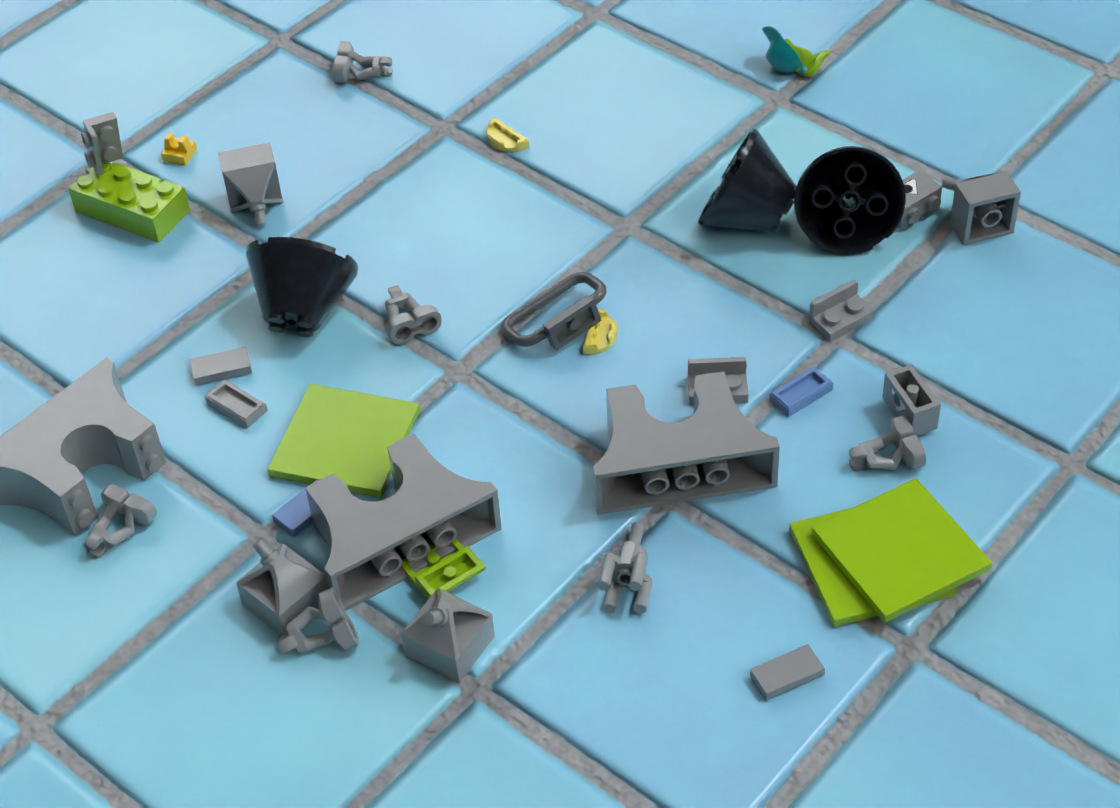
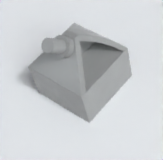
[218,142,283,225]
[942,171,1021,245]
[236,538,329,635]
[401,588,495,683]

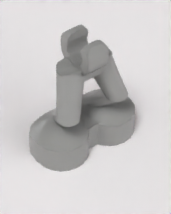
[333,41,393,83]
[385,285,442,345]
[849,415,926,471]
[85,484,157,558]
[277,587,359,653]

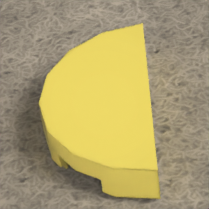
[487,118,529,152]
[583,308,617,354]

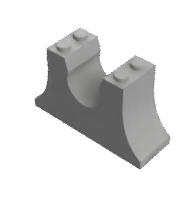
[0,357,166,535]
[593,371,780,515]
[305,434,502,611]

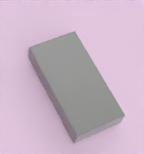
[190,347,252,385]
[204,379,268,428]
[750,644,825,700]

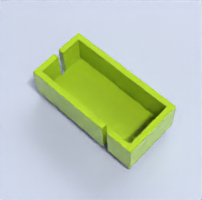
[68,161,190,243]

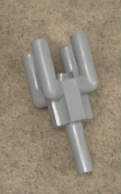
[597,522,652,614]

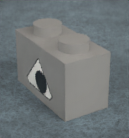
[897,170,942,230]
[882,364,941,436]

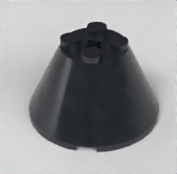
[697,128,796,234]
[794,146,906,255]
[246,237,358,337]

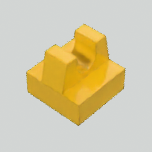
[161,133,197,165]

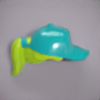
[762,26,831,77]

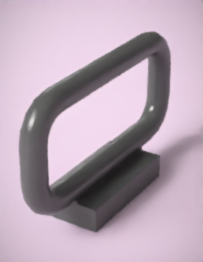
[501,272,607,351]

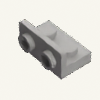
[81,112,123,176]
[809,280,875,342]
[687,357,749,405]

